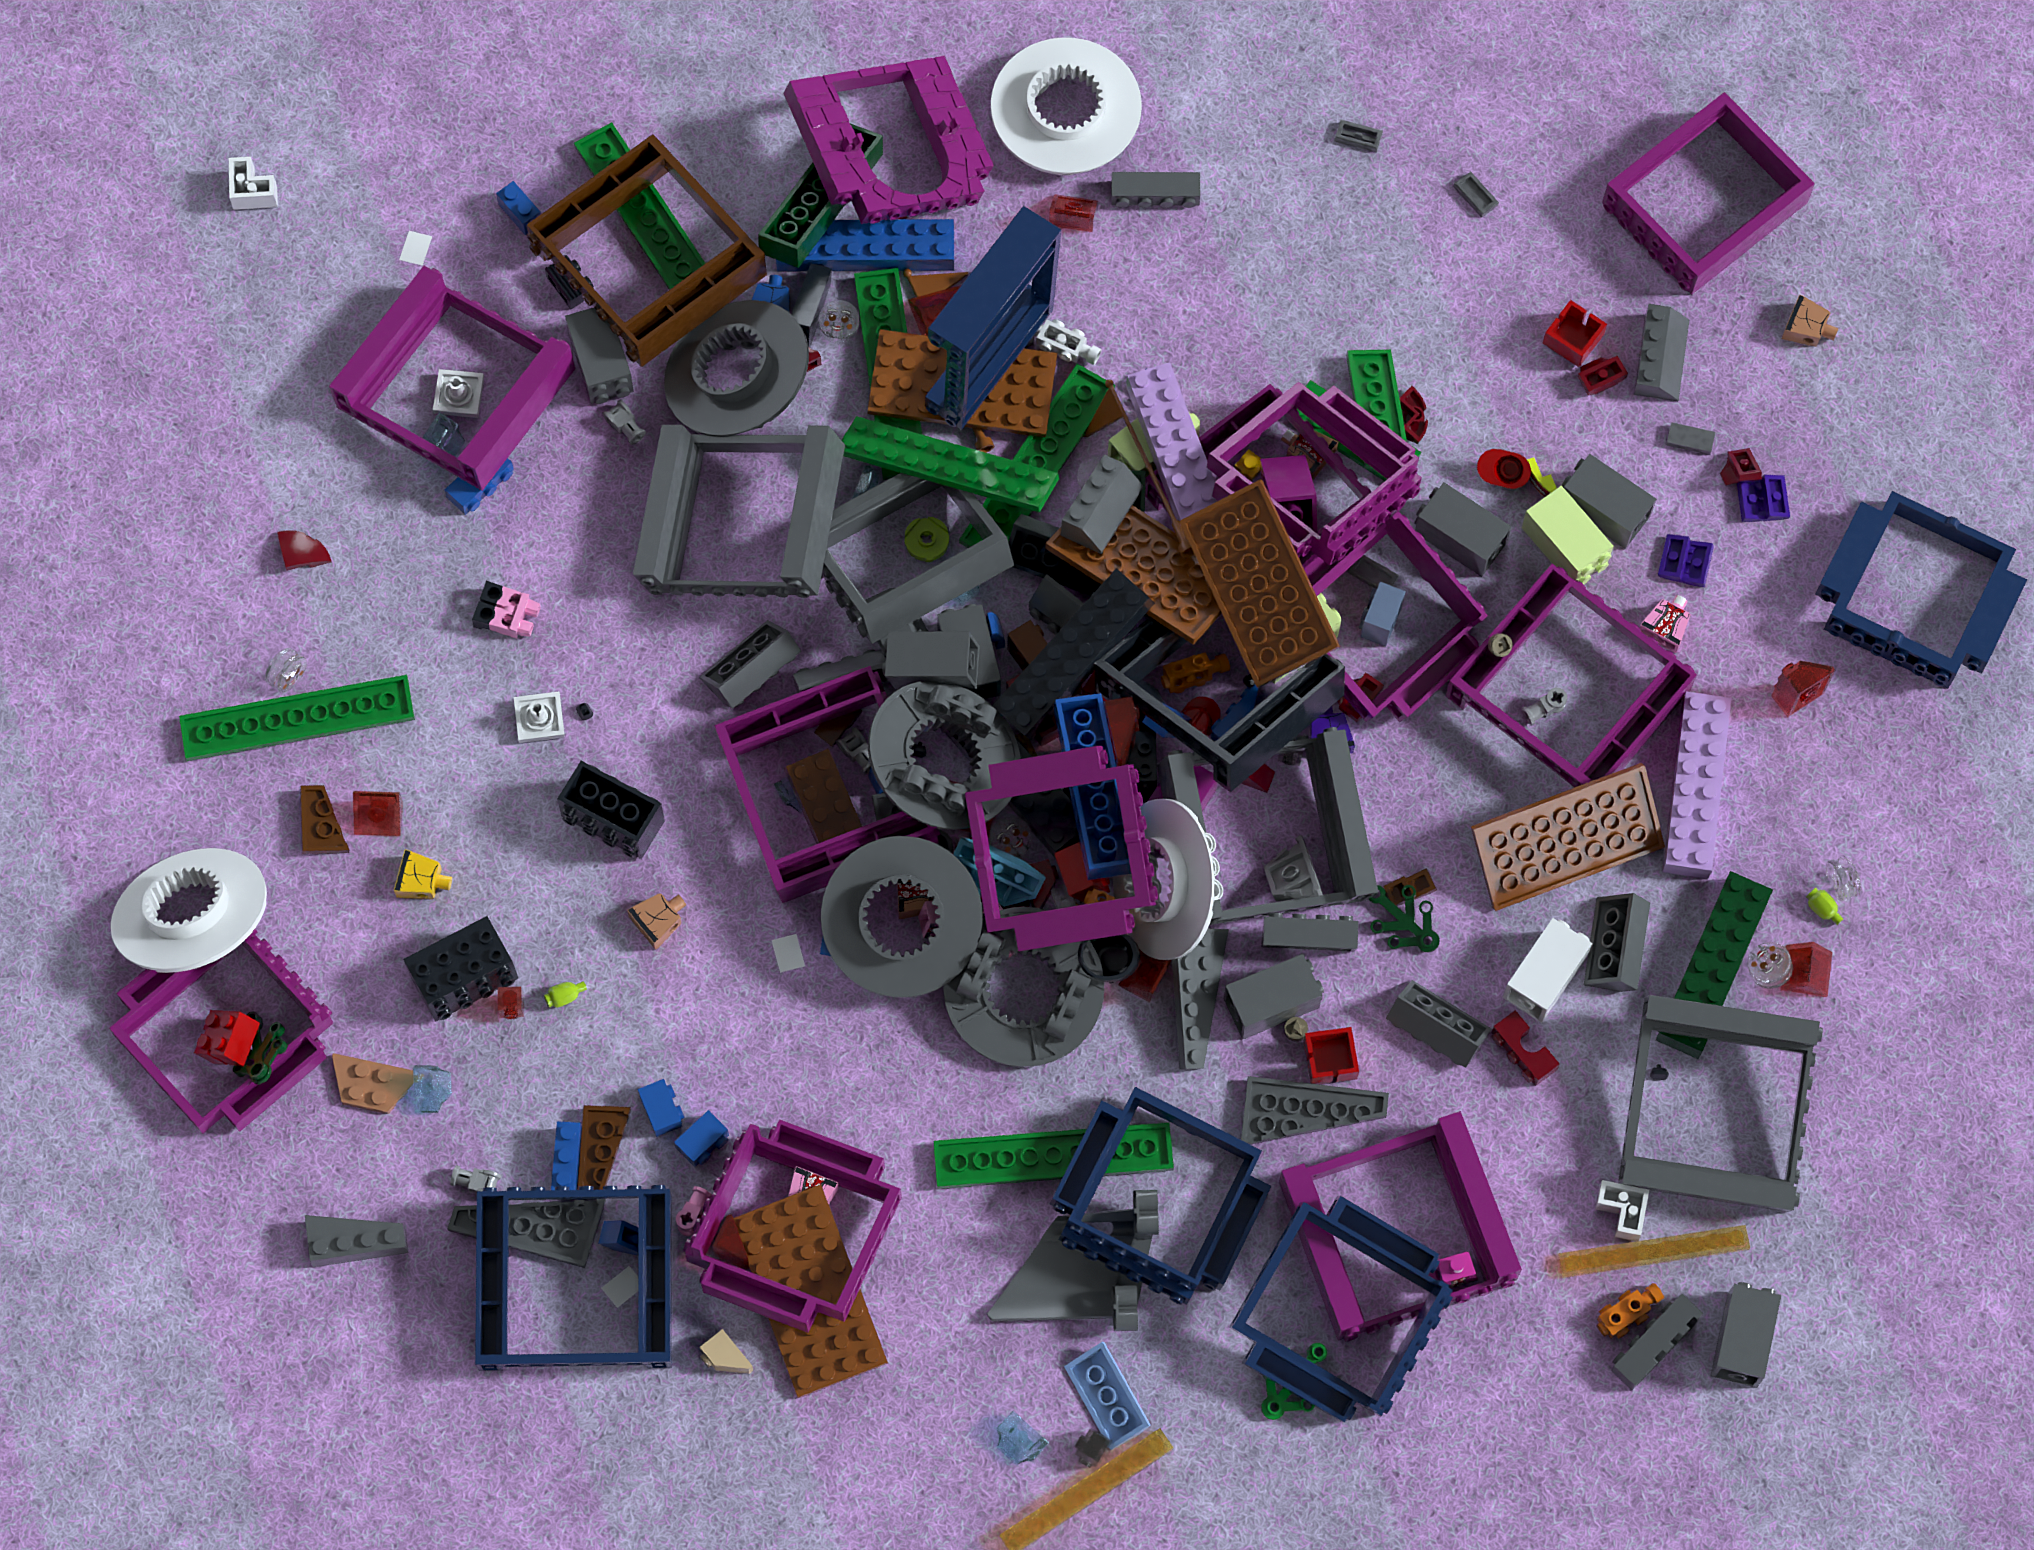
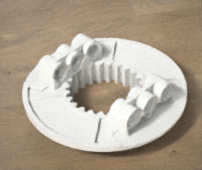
[991,38,1142,175]
[1113,799,1223,960]
[111,848,267,973]

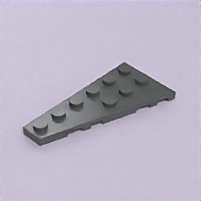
[1172,929,1229,1070]
[1241,1076,1389,1145]
[447,1199,606,1268]

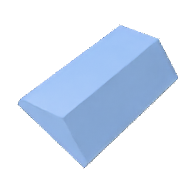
[1064,1342,1151,1450]

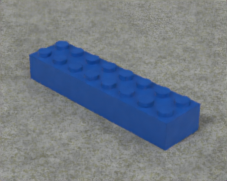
[776,219,954,272]
[1054,693,1131,880]

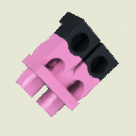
[472,580,541,639]

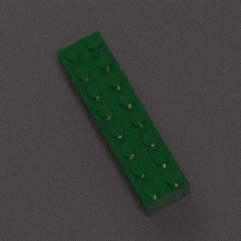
[758,123,883,268]
[1655,871,1773,1060]

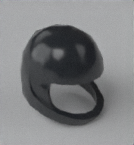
[1077,934,1140,984]

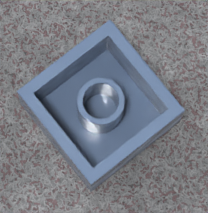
[1359,582,1406,647]

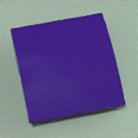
[1736,474,1790,522]
[1658,534,1714,588]

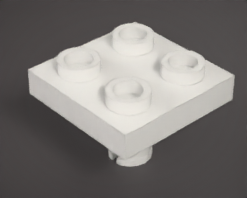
[433,369,484,418]
[514,692,565,743]

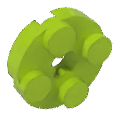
[904,517,949,563]

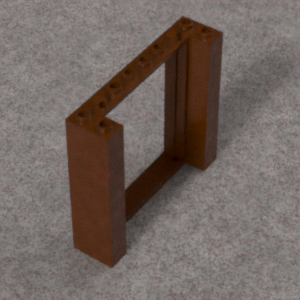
[527,134,767,367]

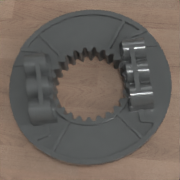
[664,300,809,436]
[868,681,1020,829]
[821,836,982,997]
[944,907,1104,1067]

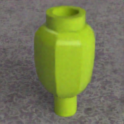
[1806,887,1843,925]
[544,981,587,1008]

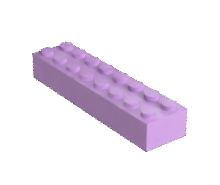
[1126,362,1217,521]
[1662,691,1732,879]

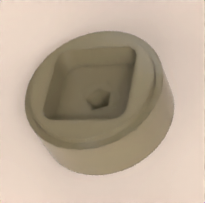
[1488,633,1512,657]
[1284,1017,1308,1042]

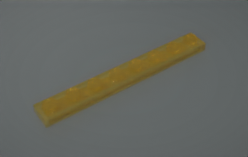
[1558,1225,1750,1278]
[999,1428,1174,1550]

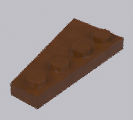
[578,1105,631,1200]

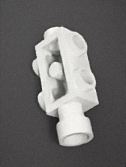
[1035,319,1102,365]

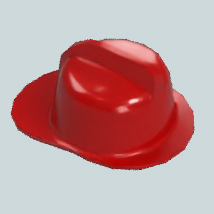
[1477,449,1531,489]
[1181,696,1221,737]

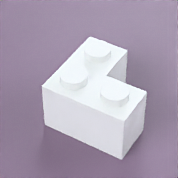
[229,157,278,210]
[1595,1180,1649,1242]

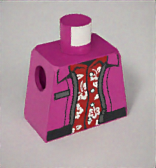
[1429,1252,1478,1288]

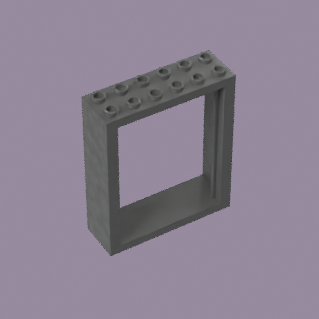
[821,473,1014,644]

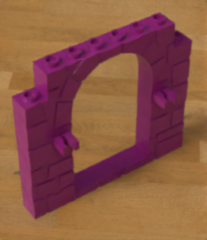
[783,56,994,224]

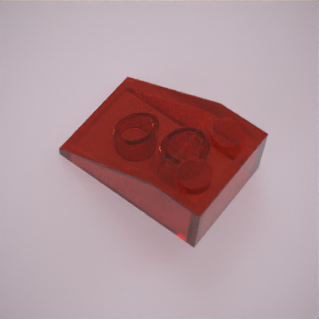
[1104,697,1140,767]

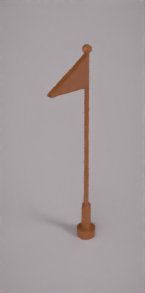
[903,269,995,453]
[1083,379,1195,558]

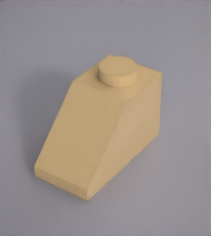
[700,1329,753,1374]

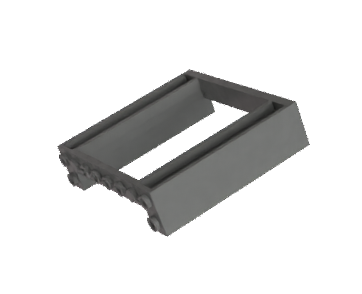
[633,425,845,598]
[1156,727,1378,925]
[1618,995,1823,1212]

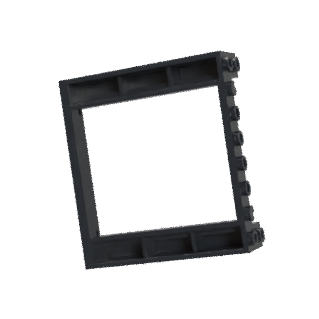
[1094,617,1345,793]

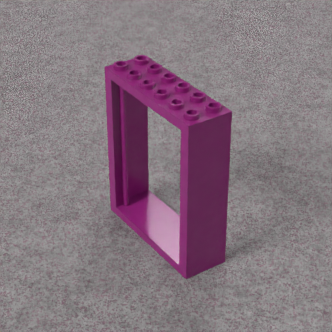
[1602,92,1815,295]

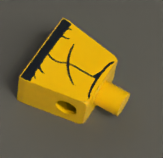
[394,850,452,899]

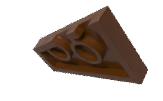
[300,785,350,854]

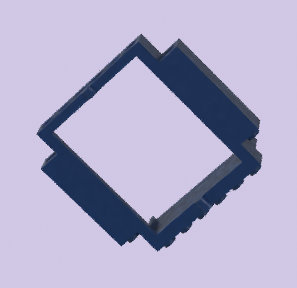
[1815,491,2028,689]
[1050,1087,1272,1305]
[1229,1196,1453,1423]

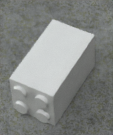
[1502,918,1592,1023]

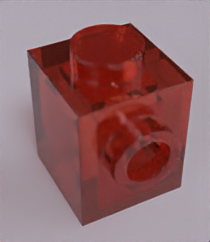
[498,986,524,1019]

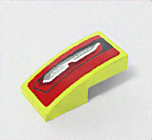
[1527,457,1557,497]

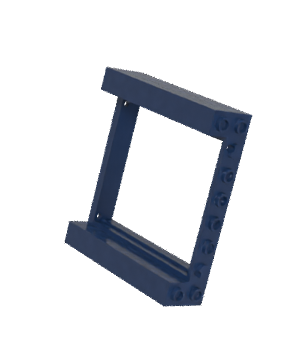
[925,205,1061,430]
[475,1185,672,1371]

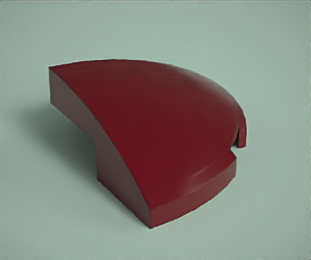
[1399,386,1428,444]
[277,530,332,571]

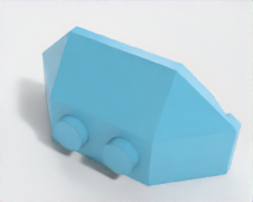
[953,837,1046,907]

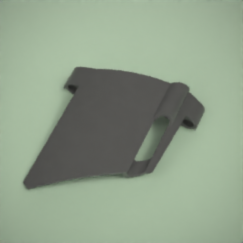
[987,1190,1159,1331]

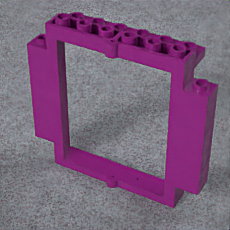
[1206,381,1422,565]
[1302,511,1488,722]
[965,746,1158,951]
[109,929,333,1134]
[683,1119,902,1333]

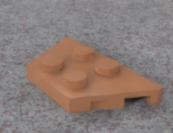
[332,1053,422,1114]

